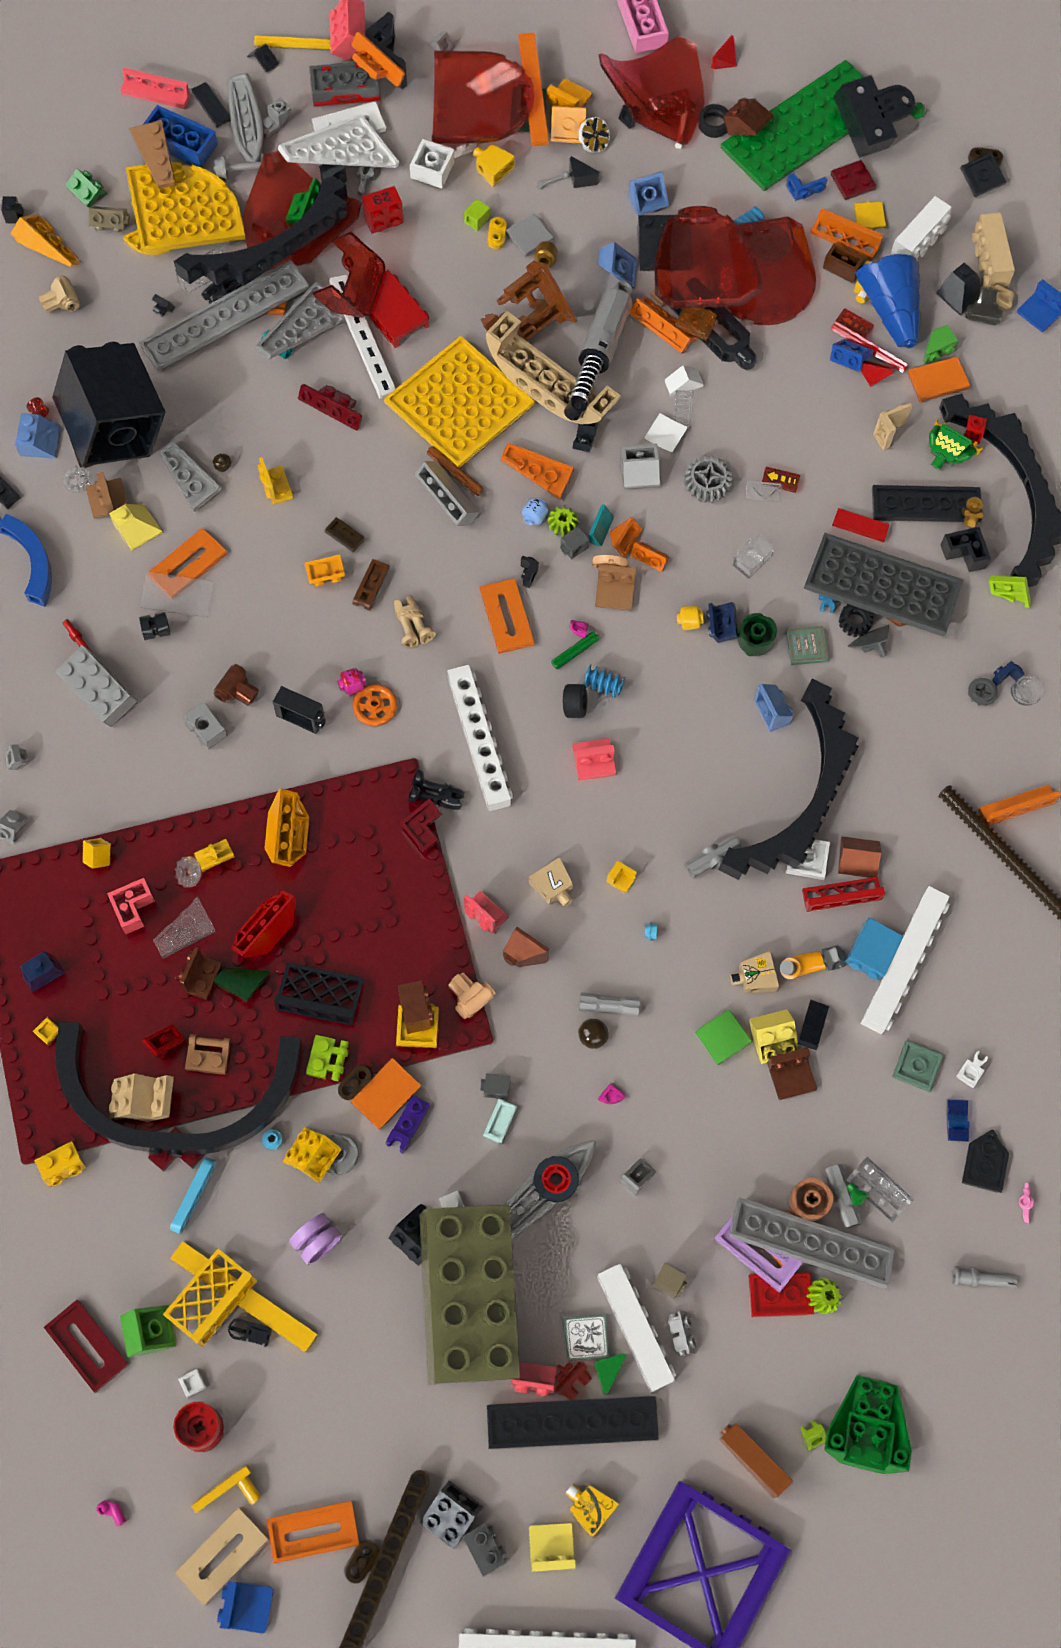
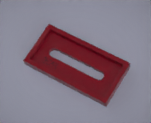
[44,1300,129,1393]

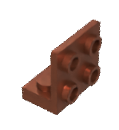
[179,946,222,1001]
[767,1048,817,1100]

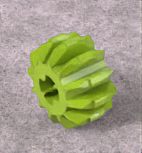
[548,505,579,537]
[806,1278,843,1315]

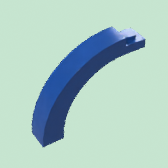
[0,514,52,607]

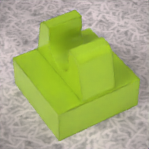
[801,1421,826,1451]

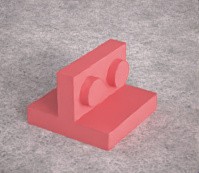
[572,738,616,781]

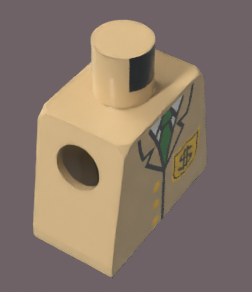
[730,951,779,993]

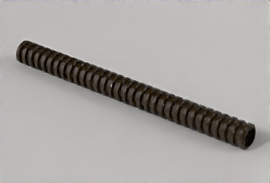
[938,785,1061,920]

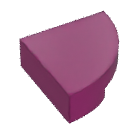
[570,620,589,638]
[598,1083,626,1104]

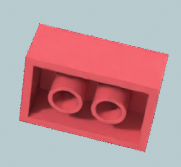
[329,0,365,61]

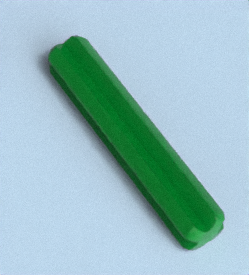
[551,632,599,669]

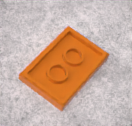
[908,357,970,402]
[351,1058,421,1130]

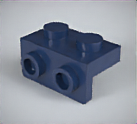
[707,602,738,643]

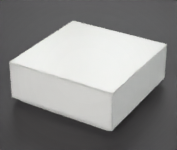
[178,1369,207,1398]

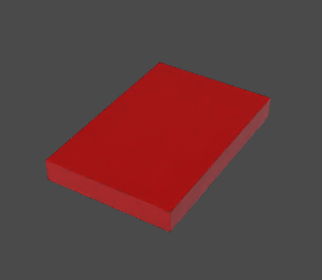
[748,1272,814,1317]

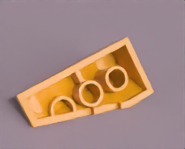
[10,213,80,267]

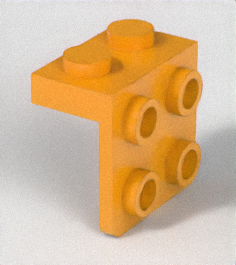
[546,79,591,107]

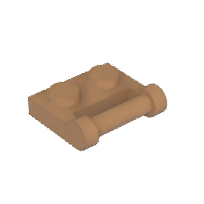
[185,1034,231,1075]

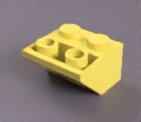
[749,1009,799,1064]

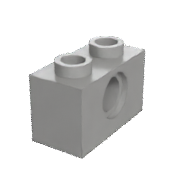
[184,702,227,749]

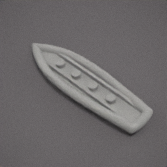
[228,73,264,162]
[504,1140,596,1239]

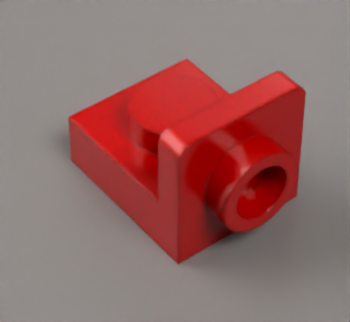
[963,415,987,445]

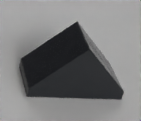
[569,156,600,188]

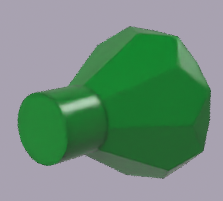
[911,102,926,119]
[847,1183,869,1206]

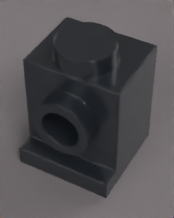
[1,196,24,223]

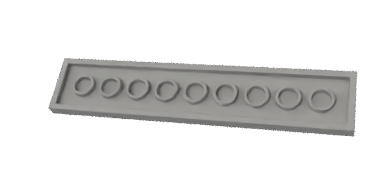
[139,260,309,372]

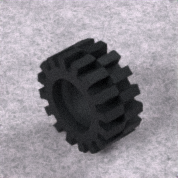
[839,604,874,637]

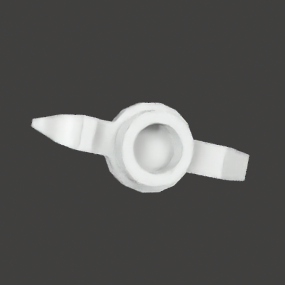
[454,141,477,158]

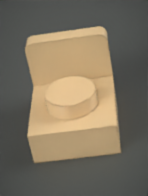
[985,284,1014,310]

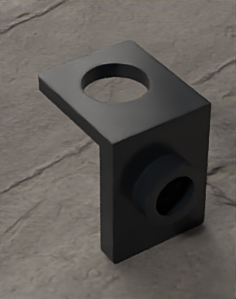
[247,43,279,73]

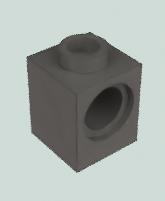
[560,527,589,559]
[480,1073,510,1100]

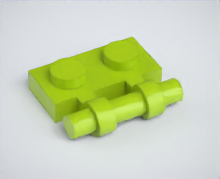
[306,1035,349,1081]

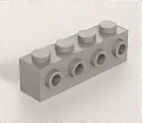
[414,461,480,526]

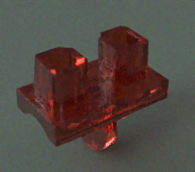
[554,1362,592,1400]

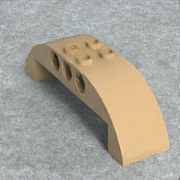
[486,311,621,424]

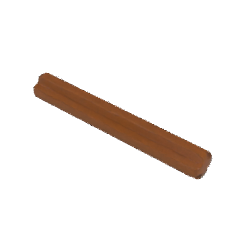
[427,447,484,496]

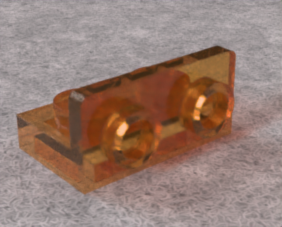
[675,301,717,340]

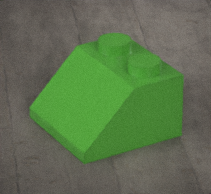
[120,1305,176,1357]

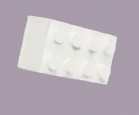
[890,196,952,260]

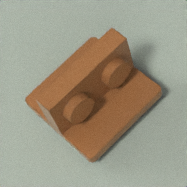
[86,472,128,518]

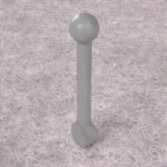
[537,171,570,189]

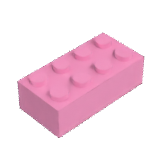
[617,0,668,53]

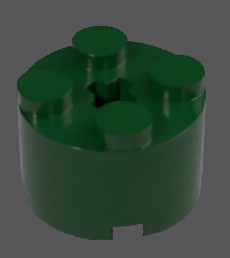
[738,613,777,656]

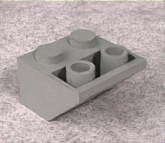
[620,444,660,489]

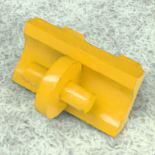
[194,839,234,872]

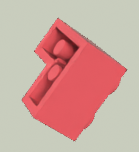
[107,878,155,934]

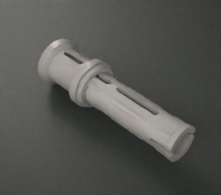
[952,1267,1017,1288]

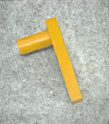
[191,1464,262,1513]

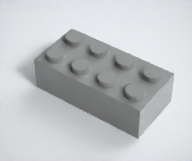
[55,645,138,727]

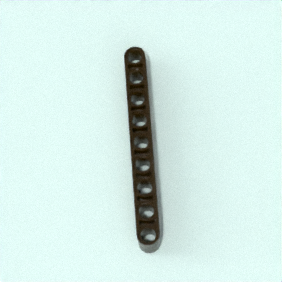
[339,1470,430,1648]

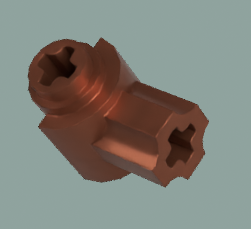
[213,664,259,706]

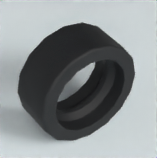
[698,104,728,138]

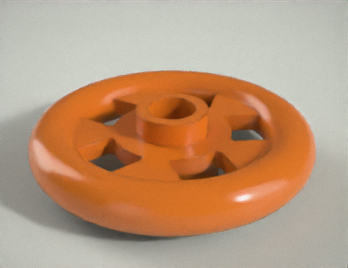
[352,684,397,726]

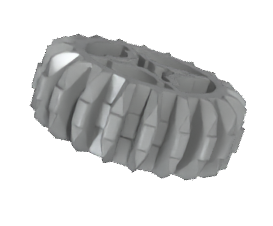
[684,455,733,503]

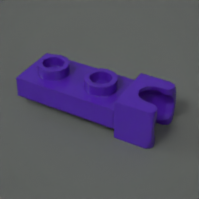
[386,1095,430,1154]

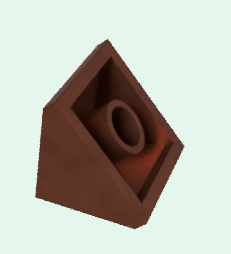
[838,837,882,878]

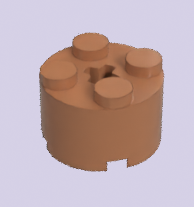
[789,1178,833,1222]

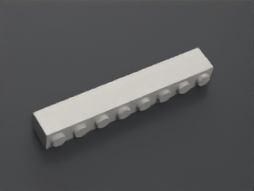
[860,886,950,1034]
[459,1629,636,1648]

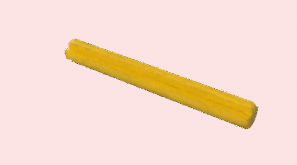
[254,35,331,50]

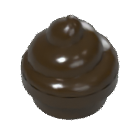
[213,453,231,472]

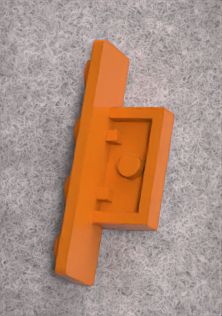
[351,31,405,87]

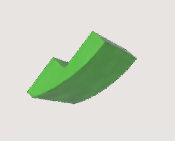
[695,1010,752,1065]

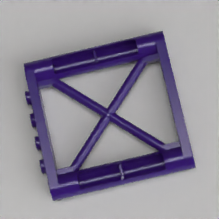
[614,1481,791,1648]

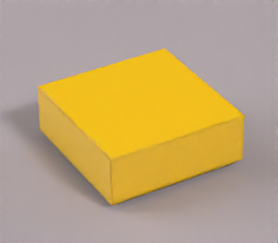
[33,1017,59,1046]

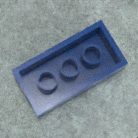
[143,105,218,168]

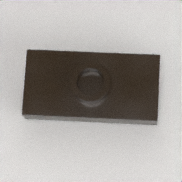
[325,517,365,552]

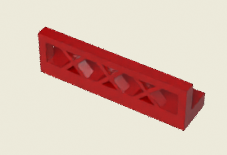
[802,877,885,912]

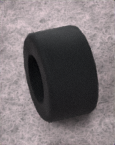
[563,684,588,718]

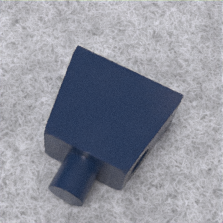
[20,951,65,993]

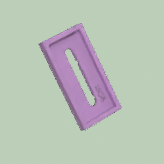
[714,1216,803,1292]

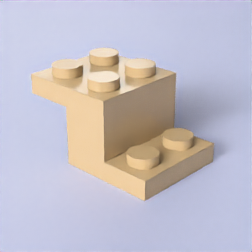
[109,1074,174,1122]

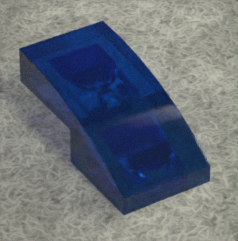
[946,1099,969,1142]

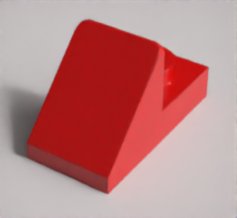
[143,1024,185,1059]

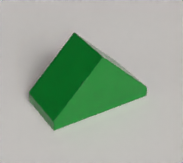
[594,1353,626,1395]

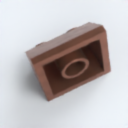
[723,97,773,135]

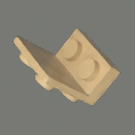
[873,403,912,451]

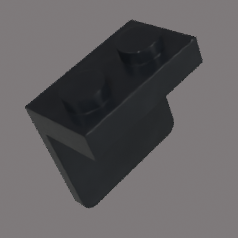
[389,1204,427,1266]

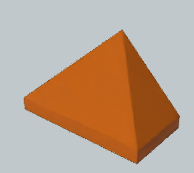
[610,517,643,557]

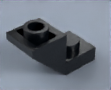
[572,423,598,452]

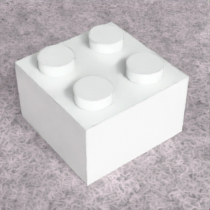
[410,139,455,188]

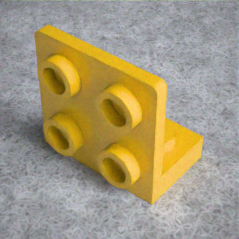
[257,456,293,505]
[283,1128,341,1183]

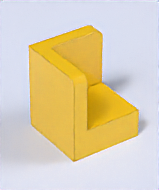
[83,838,111,868]
[606,860,637,893]

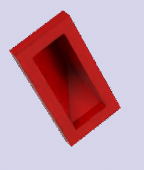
[711,35,737,69]
[861,360,894,387]

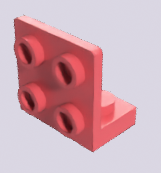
[464,891,509,934]
[511,1361,557,1397]

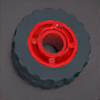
[534,1156,579,1202]

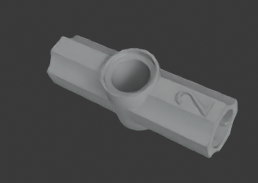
[684,836,742,878]

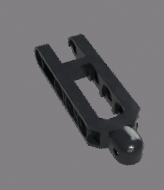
[666,278,757,370]

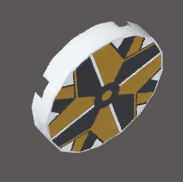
[579,117,609,153]

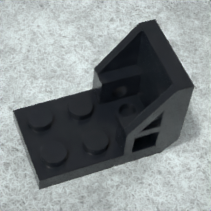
[365,12,407,90]

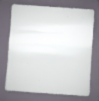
[645,413,688,452]

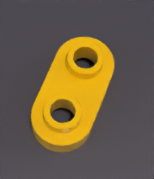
[488,217,506,250]

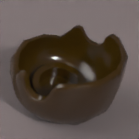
[578,1019,609,1049]

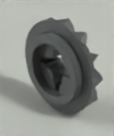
[968,678,998,706]

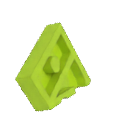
[988,576,1031,608]

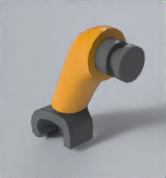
[780,945,847,979]

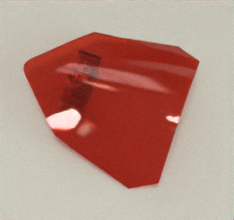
[598,36,705,145]
[242,150,362,270]

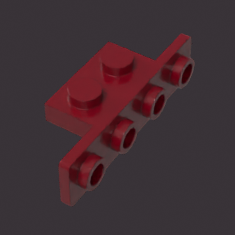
[298,384,363,431]

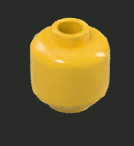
[677,605,704,630]

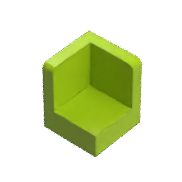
[464,199,490,231]

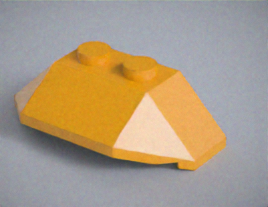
[265,788,309,867]

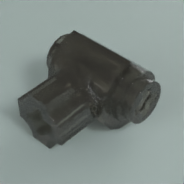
[965,286,1003,325]

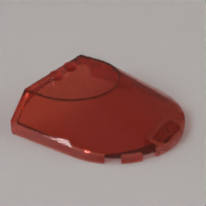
[432,50,534,144]
[702,216,816,325]

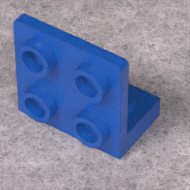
[1016,279,1061,332]

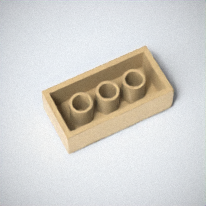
[972,212,1015,292]

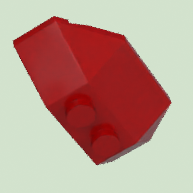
[231,890,296,958]

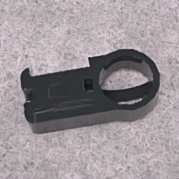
[228,1318,272,1347]

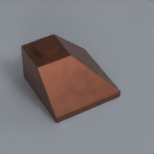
[503,927,549,967]

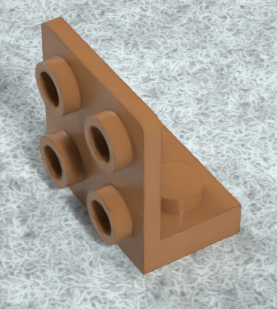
[595,564,636,610]

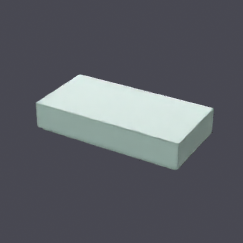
[483,1099,517,1144]

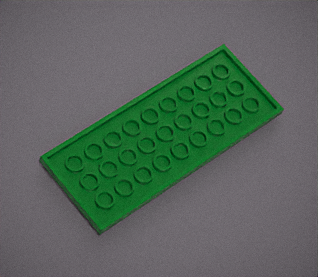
[720,59,864,191]

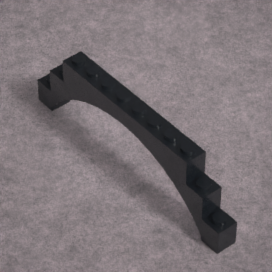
[173,164,349,286]
[939,394,1061,587]
[718,678,859,880]

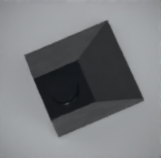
[936,262,985,316]

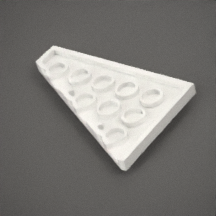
[278,114,399,168]

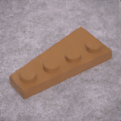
[129,120,175,189]

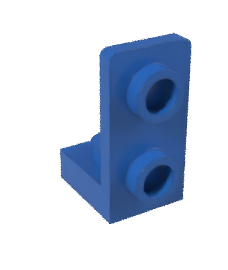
[786,173,828,201]

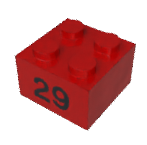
[362,186,403,234]

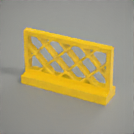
[163,1248,257,1348]

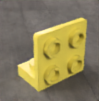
[529,1523,576,1572]

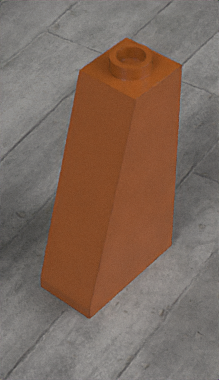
[719,1423,794,1498]

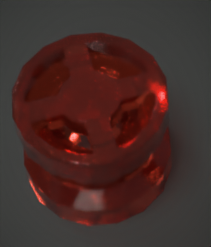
[26,397,49,418]

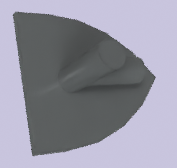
[848,625,889,657]

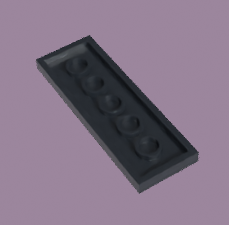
[872,485,983,522]

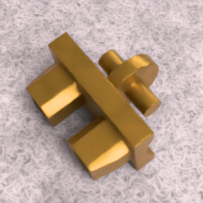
[962,497,984,528]

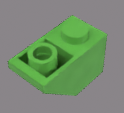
[923,325,958,364]

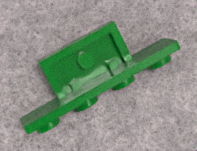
[285,178,321,225]

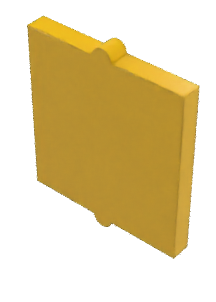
[854,201,886,230]

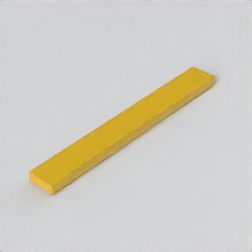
[170,1241,318,1353]

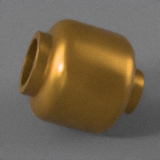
[534,241,558,268]

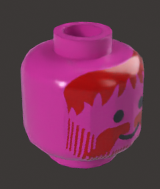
[337,668,366,695]

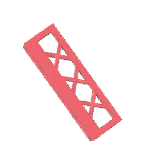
[120,67,190,109]

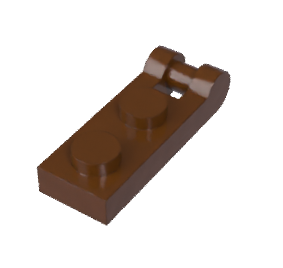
[352,559,390,611]

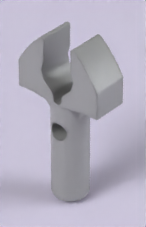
[356,166,374,196]

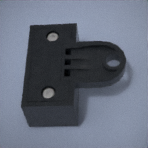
[833,75,915,158]

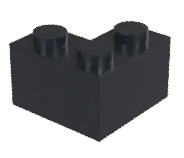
[940,527,991,572]

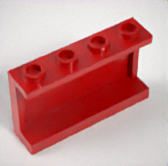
[354,270,430,348]

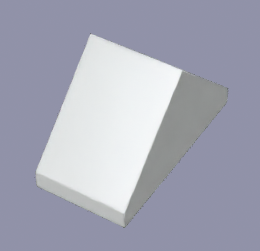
[665,365,704,396]

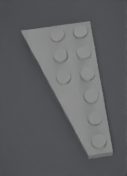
[255,282,346,359]

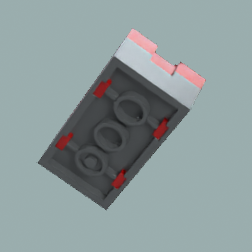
[309,62,380,107]

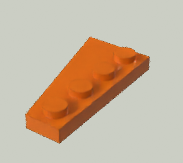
[501,442,574,500]

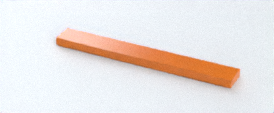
[518,32,549,147]

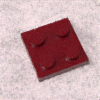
[830,160,877,200]

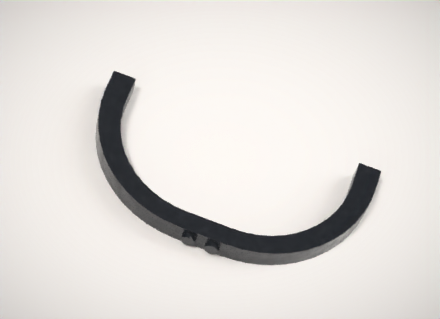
[55,1022,302,1157]

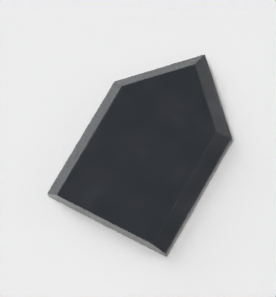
[962,1129,1009,1193]

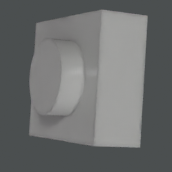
[0,810,27,843]

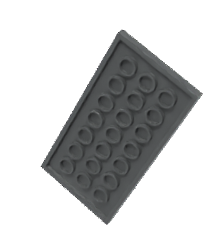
[804,533,963,637]

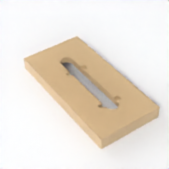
[175,1508,269,1605]

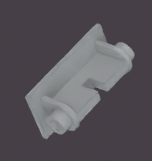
[668,1311,696,1357]

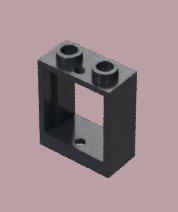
[273,686,326,734]

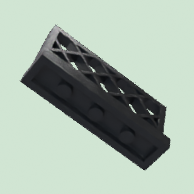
[274,963,364,1026]

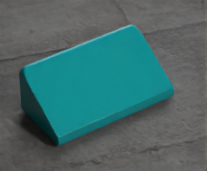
[589,504,613,546]

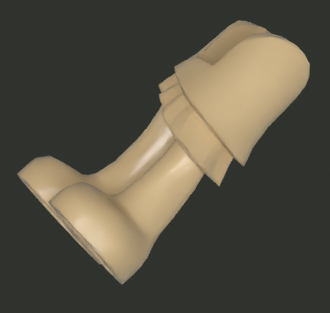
[394,595,436,648]

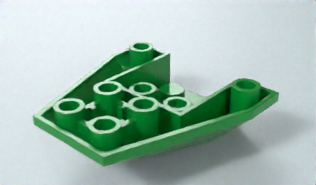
[824,1375,912,1474]

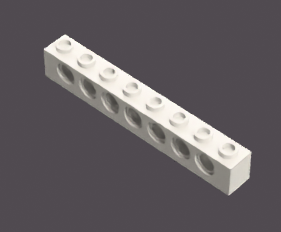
[447,665,513,812]

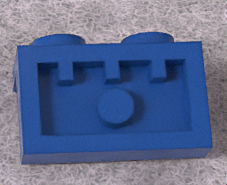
[830,339,874,371]

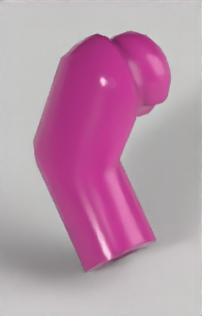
[96,1500,127,1527]

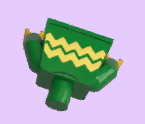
[929,419,983,470]

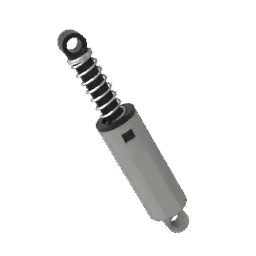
[564,281,633,421]

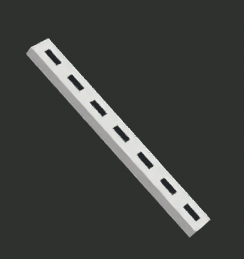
[329,275,396,399]

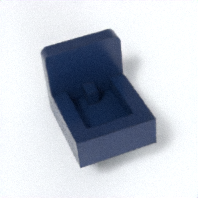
[992,661,1024,686]

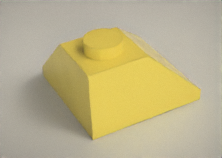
[109,504,163,551]

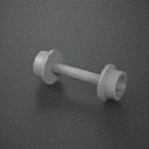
[213,153,275,180]

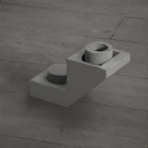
[262,97,291,139]

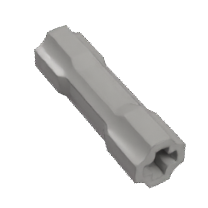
[579,993,640,1016]
[825,1164,862,1228]

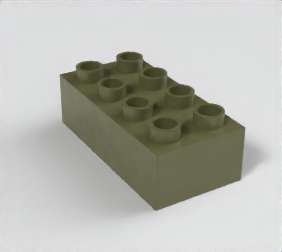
[420,1205,520,1385]

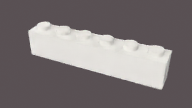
[597,1264,676,1393]

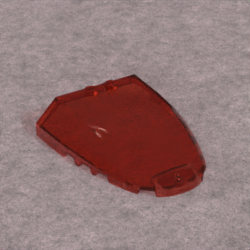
[654,206,762,309]

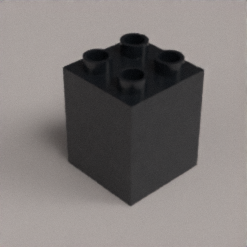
[52,341,166,467]

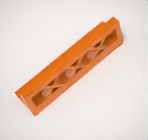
[811,208,884,260]
[629,297,699,353]
[978,785,1061,825]

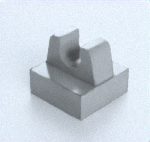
[431,31,454,56]
[5,745,28,770]

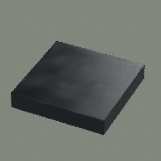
[960,152,1006,197]

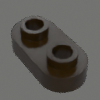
[968,147,1003,166]
[338,1065,373,1100]
[344,1540,379,1584]

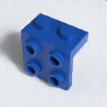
[217,1581,273,1633]

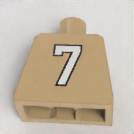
[529,857,573,907]

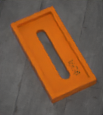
[147,528,227,600]
[479,578,534,654]
[267,1501,359,1564]

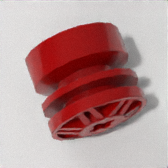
[173,1402,225,1452]

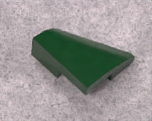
[214,967,269,1002]

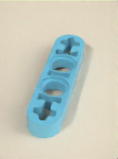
[170,1157,216,1234]

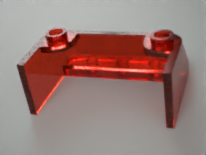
[313,232,386,318]

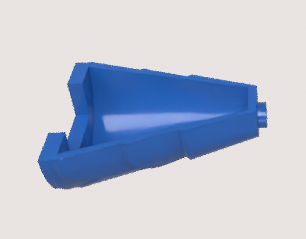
[855,254,921,348]

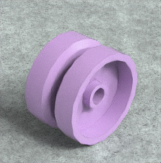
[289,1213,342,1265]

